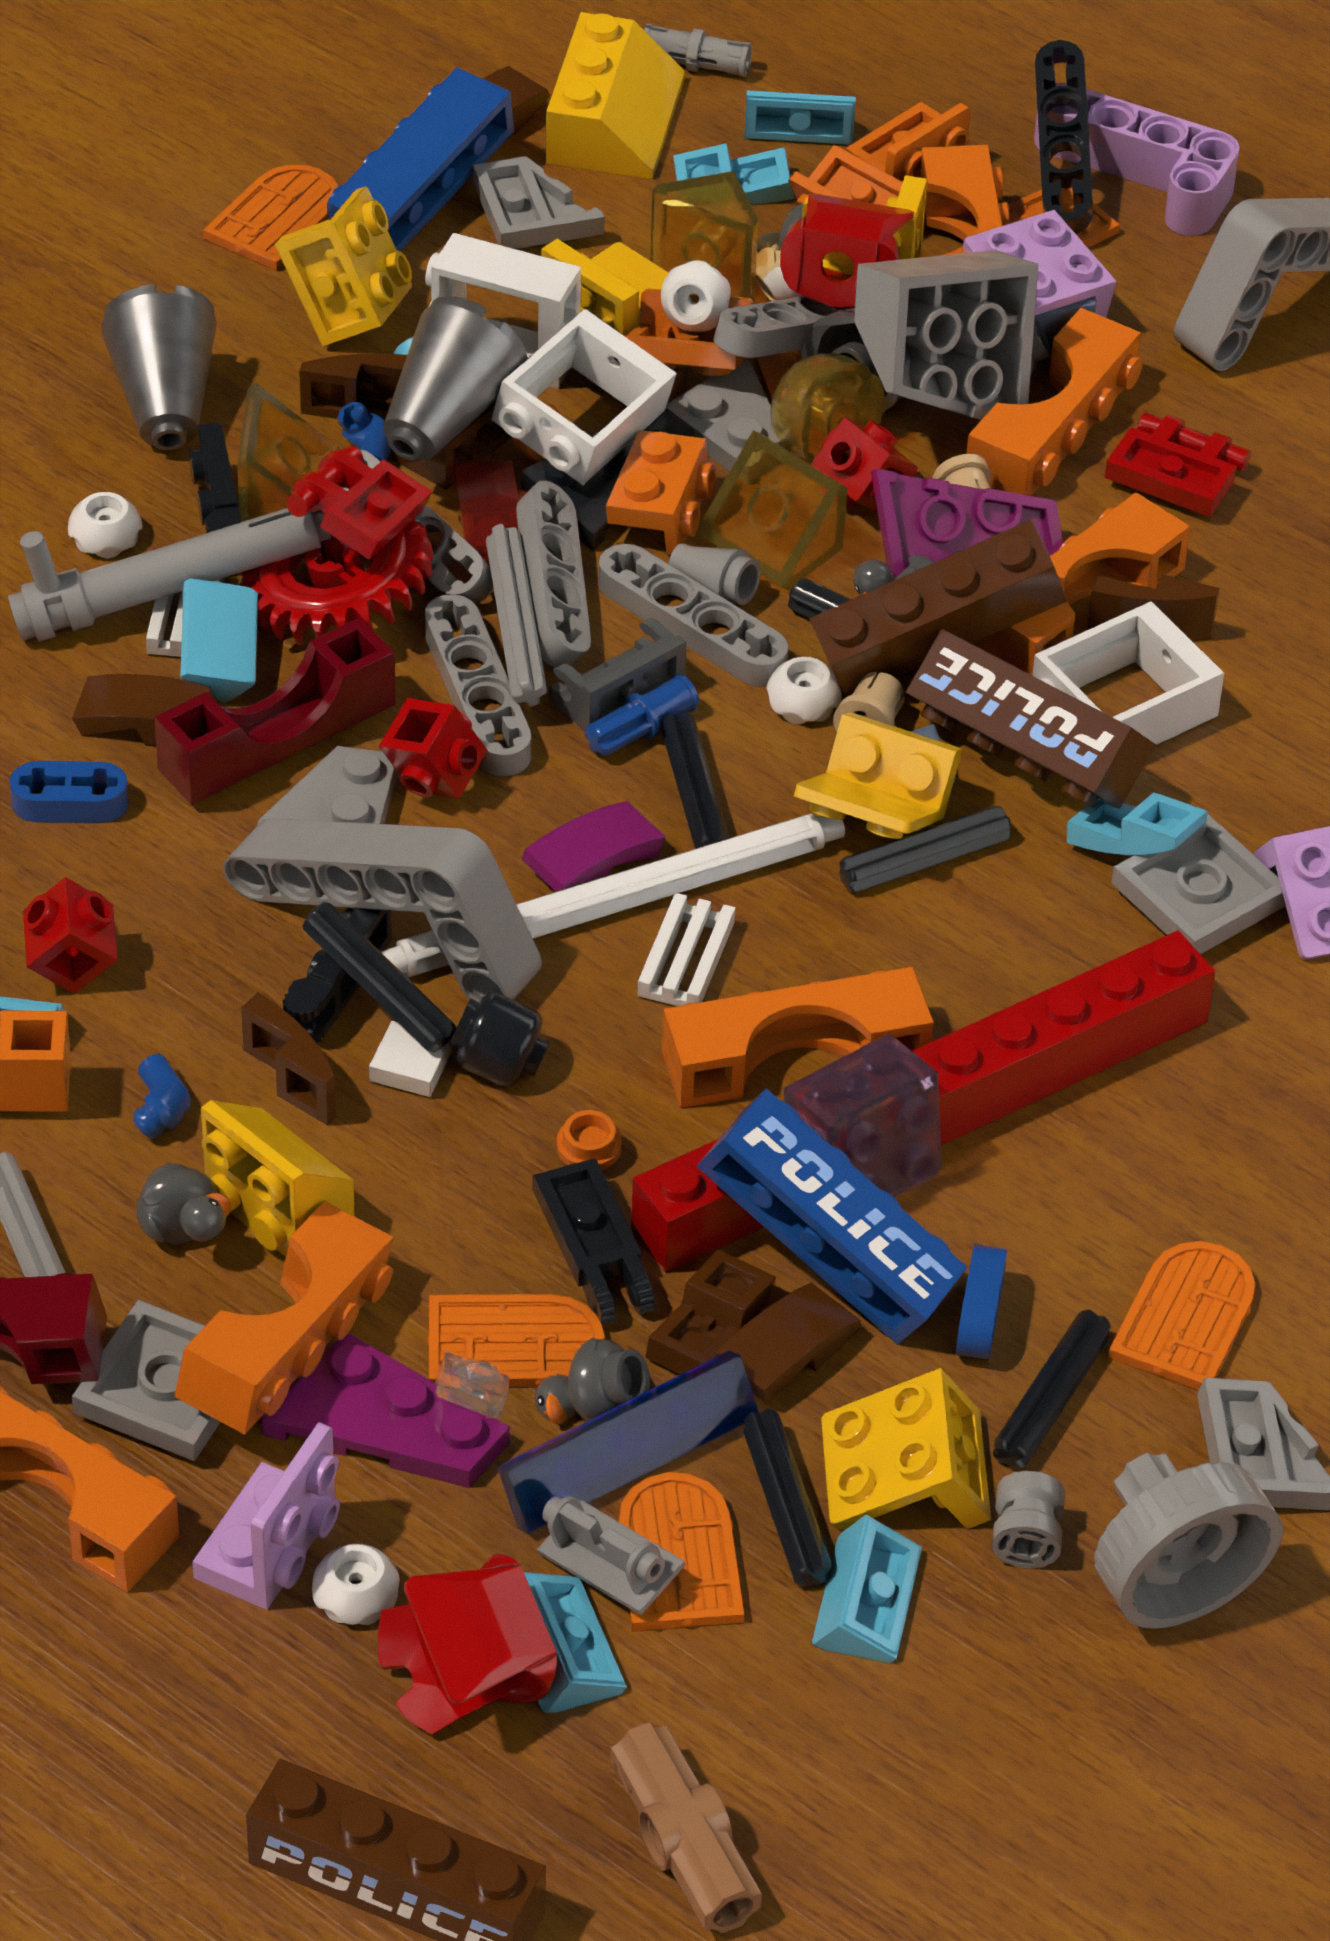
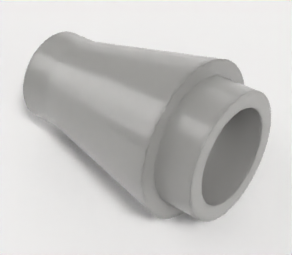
[669,543,761,605]

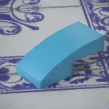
[673,143,795,206]
[1067,792,1208,855]

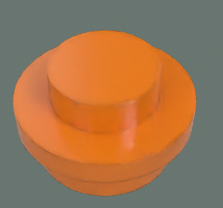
[556,1110,622,1170]

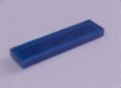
[497,1351,759,1533]

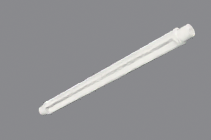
[380,813,845,978]

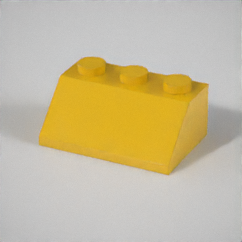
[546,12,685,180]

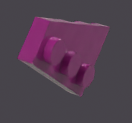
[871,469,1063,580]
[262,1333,510,1488]

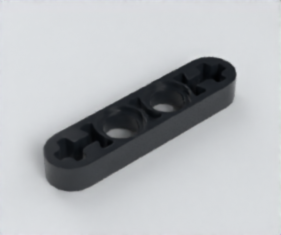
[1035,40,1094,234]

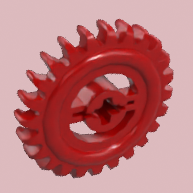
[239,512,433,645]

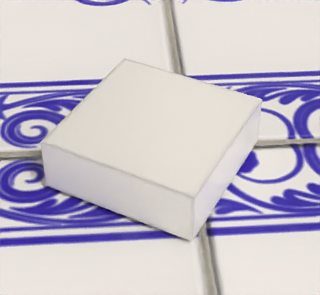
[369,1021,452,1097]

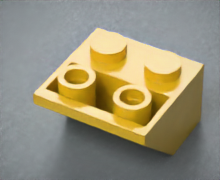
[201,1100,355,1257]

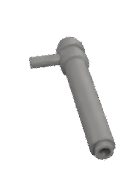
[8,508,331,642]

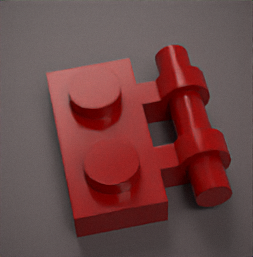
[1105,412,1251,517]
[286,445,433,560]

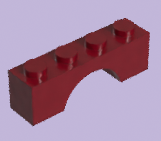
[154,618,396,805]
[0,1273,107,1384]

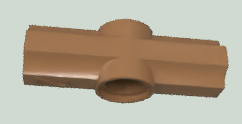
[610,1722,762,1934]

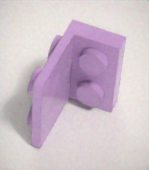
[962,210,1117,318]
[1252,826,1330,960]
[192,1422,340,1610]

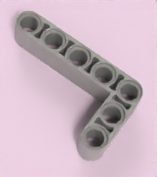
[1174,198,1330,371]
[223,818,542,1002]

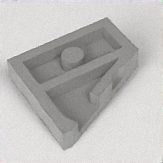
[473,156,605,249]
[666,359,785,481]
[257,746,398,826]
[1197,1378,1330,1510]

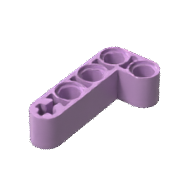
[1034,83,1240,236]

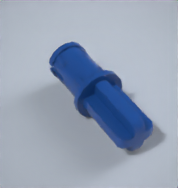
[585,674,699,756]

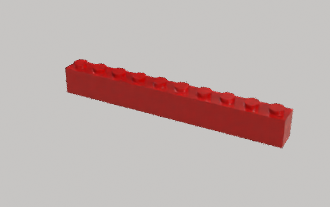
[631,930,1215,1273]

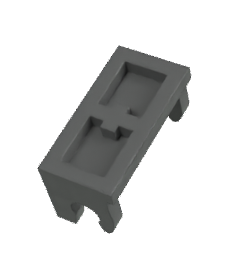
[549,618,686,732]

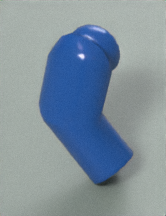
[338,402,391,462]
[133,1054,191,1139]

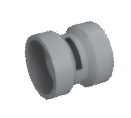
[992,1471,1066,1569]

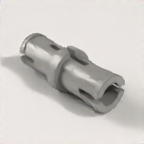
[644,23,753,77]

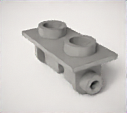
[536,1496,686,1615]

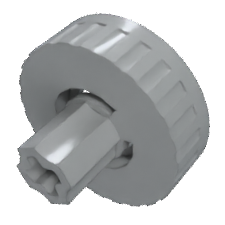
[1094,1452,1283,1629]

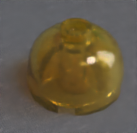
[770,353,885,470]

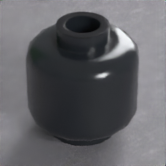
[449,992,550,1087]

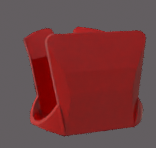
[780,194,914,310]
[378,1554,557,1735]

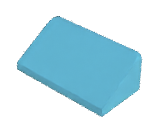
[744,90,856,145]
[180,578,258,704]
[812,1515,922,1663]
[524,1572,627,1713]

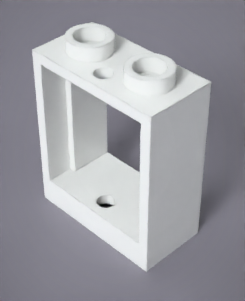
[425,233,581,389]
[491,309,677,485]
[1032,601,1224,745]

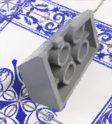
[854,250,1039,420]

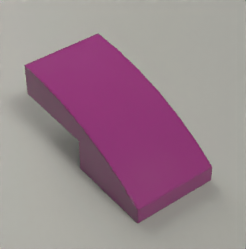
[522,801,666,892]

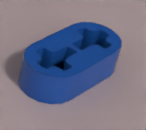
[9,761,129,823]
[956,1244,1008,1360]

